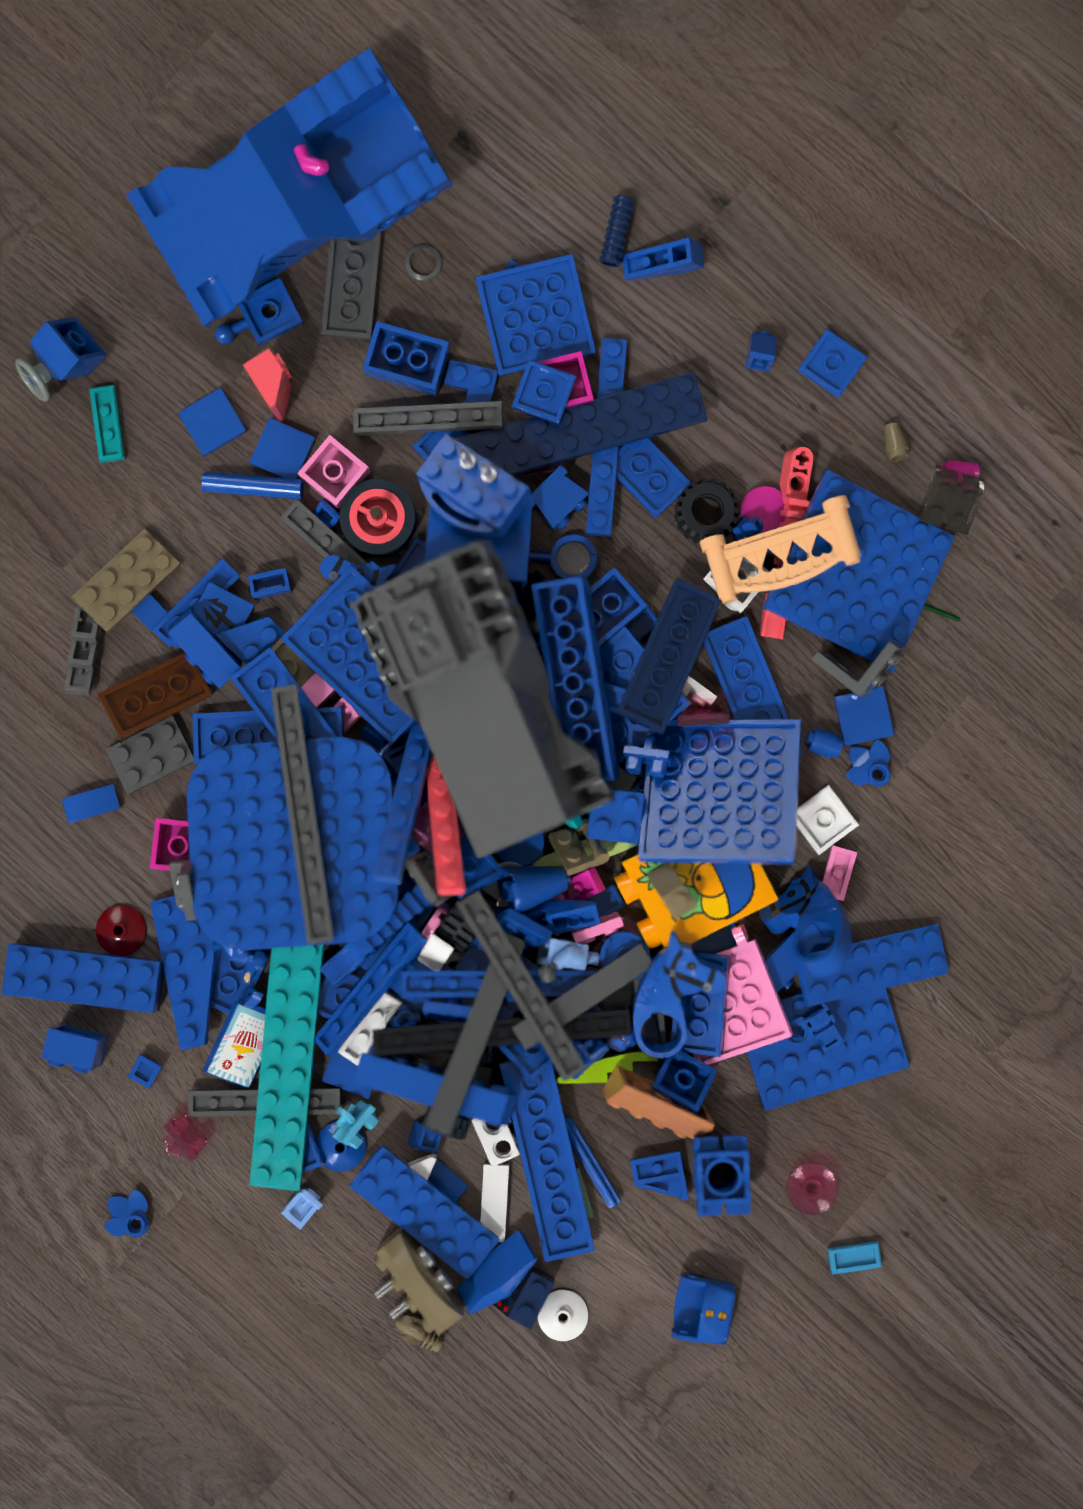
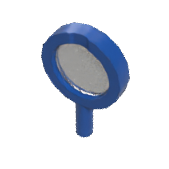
[529,534,597,580]

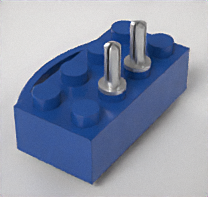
[416,434,533,538]

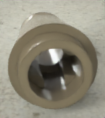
[884,423,910,462]

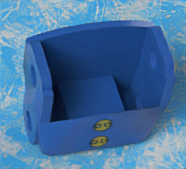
[671,1272,736,1345]

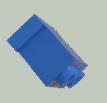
[532,465,589,532]

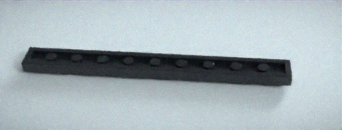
[373,1009,631,1057]

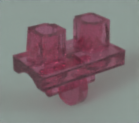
[162,1114,208,1162]

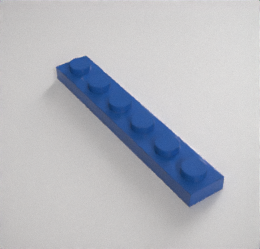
[314,922,428,1057]

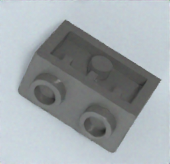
[405,851,452,906]
[169,860,196,921]

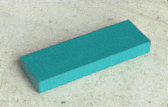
[89,385,126,463]

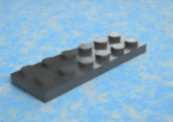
[321,231,382,341]

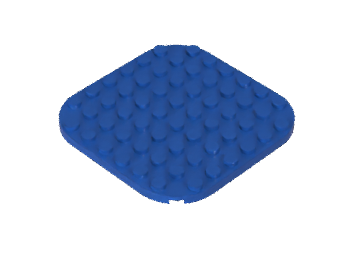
[187,737,399,950]

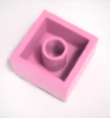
[297,435,371,510]

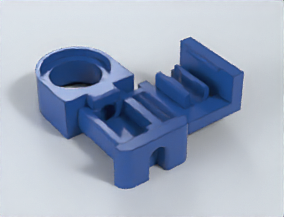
[787,1003,844,1053]

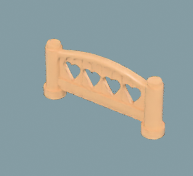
[700,496,861,604]

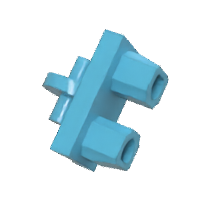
[332,1100,379,1149]

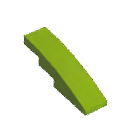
[556,1050,658,1084]

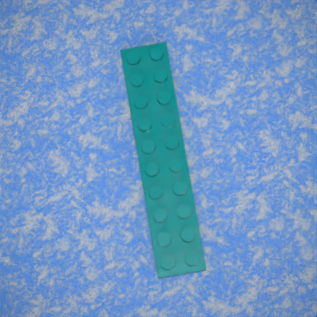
[249,945,324,1191]

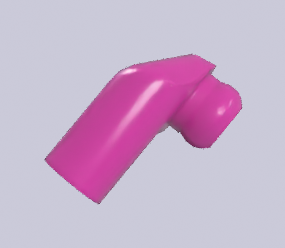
[294,144,329,176]

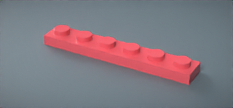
[426,756,465,895]

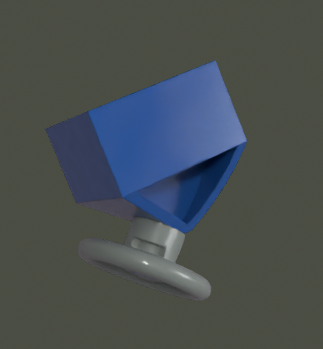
[15,317,107,402]

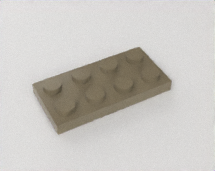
[71,529,181,634]

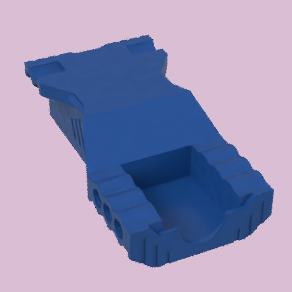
[126,48,453,328]

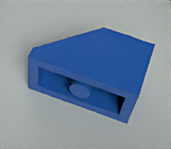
[745,331,777,372]

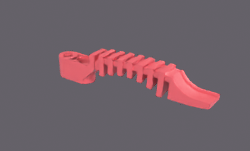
[760,447,813,640]

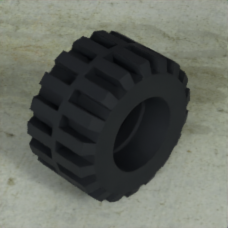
[674,478,739,544]
[436,889,497,952]

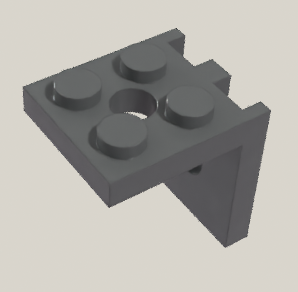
[812,642,905,697]

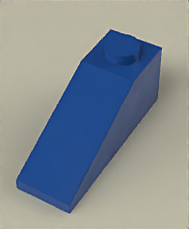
[622,238,704,280]

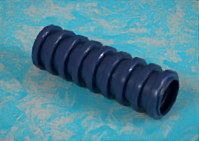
[599,195,635,267]

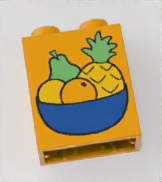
[614,853,778,950]

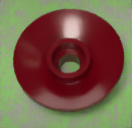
[96,905,146,955]

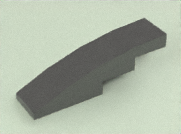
[64,604,102,696]

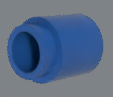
[804,727,844,759]

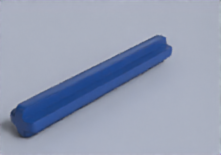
[565,1116,621,1208]

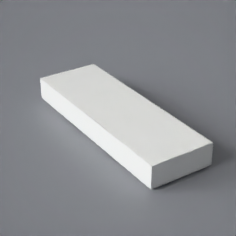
[338,991,402,1065]
[480,1163,509,1242]

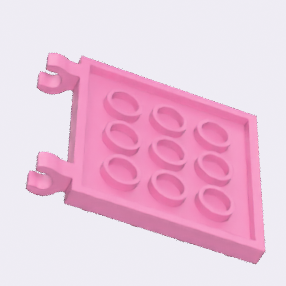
[693,924,793,1065]

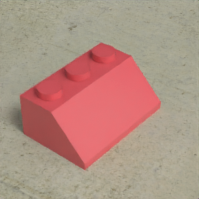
[243,349,292,422]

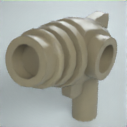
[395,1316,444,1353]

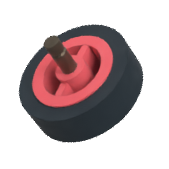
[339,479,416,557]

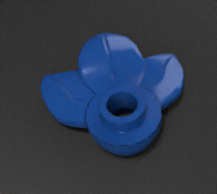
[846,740,891,787]
[103,1189,149,1237]

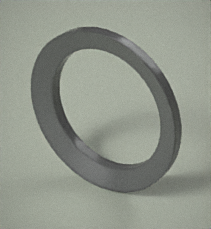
[405,245,441,281]

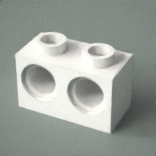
[471,1118,520,1167]

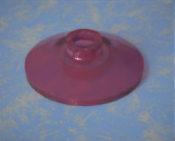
[786,1163,838,1215]

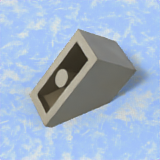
[646,863,697,920]

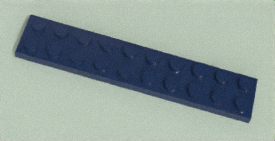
[456,372,708,476]

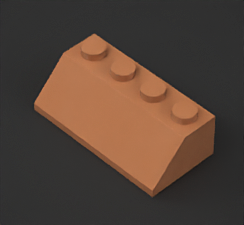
[603,1065,715,1139]

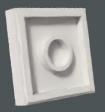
[797,785,859,855]

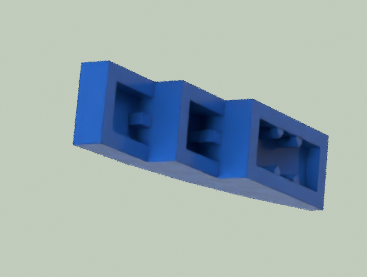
[494,900,601,935]

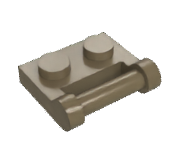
[549,818,610,876]

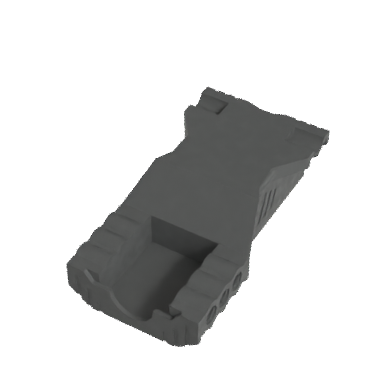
[349,540,616,858]

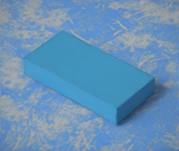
[827,1240,882,1275]

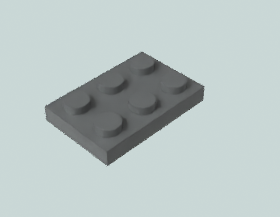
[106,716,194,795]

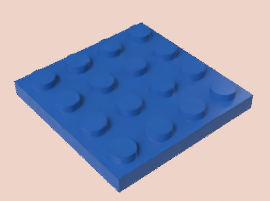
[475,254,596,377]
[599,626,691,765]

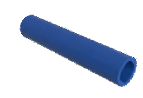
[201,472,304,500]

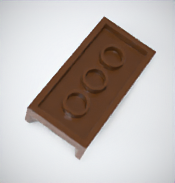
[97,652,212,743]

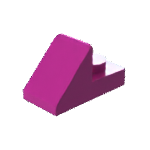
[562,867,606,901]

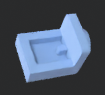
[280,1188,323,1229]

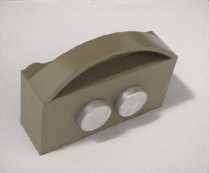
[374,1227,465,1336]

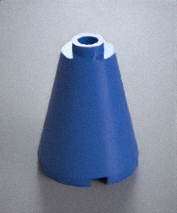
[497,866,571,914]

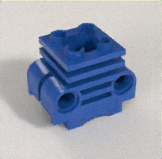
[692,1134,751,1217]

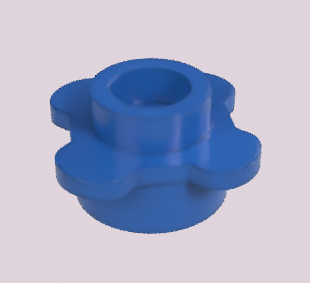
[390,1005,421,1027]

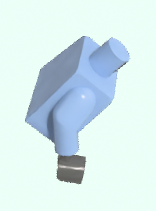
[536,939,599,982]

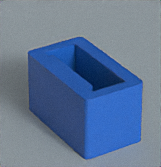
[248,568,293,600]

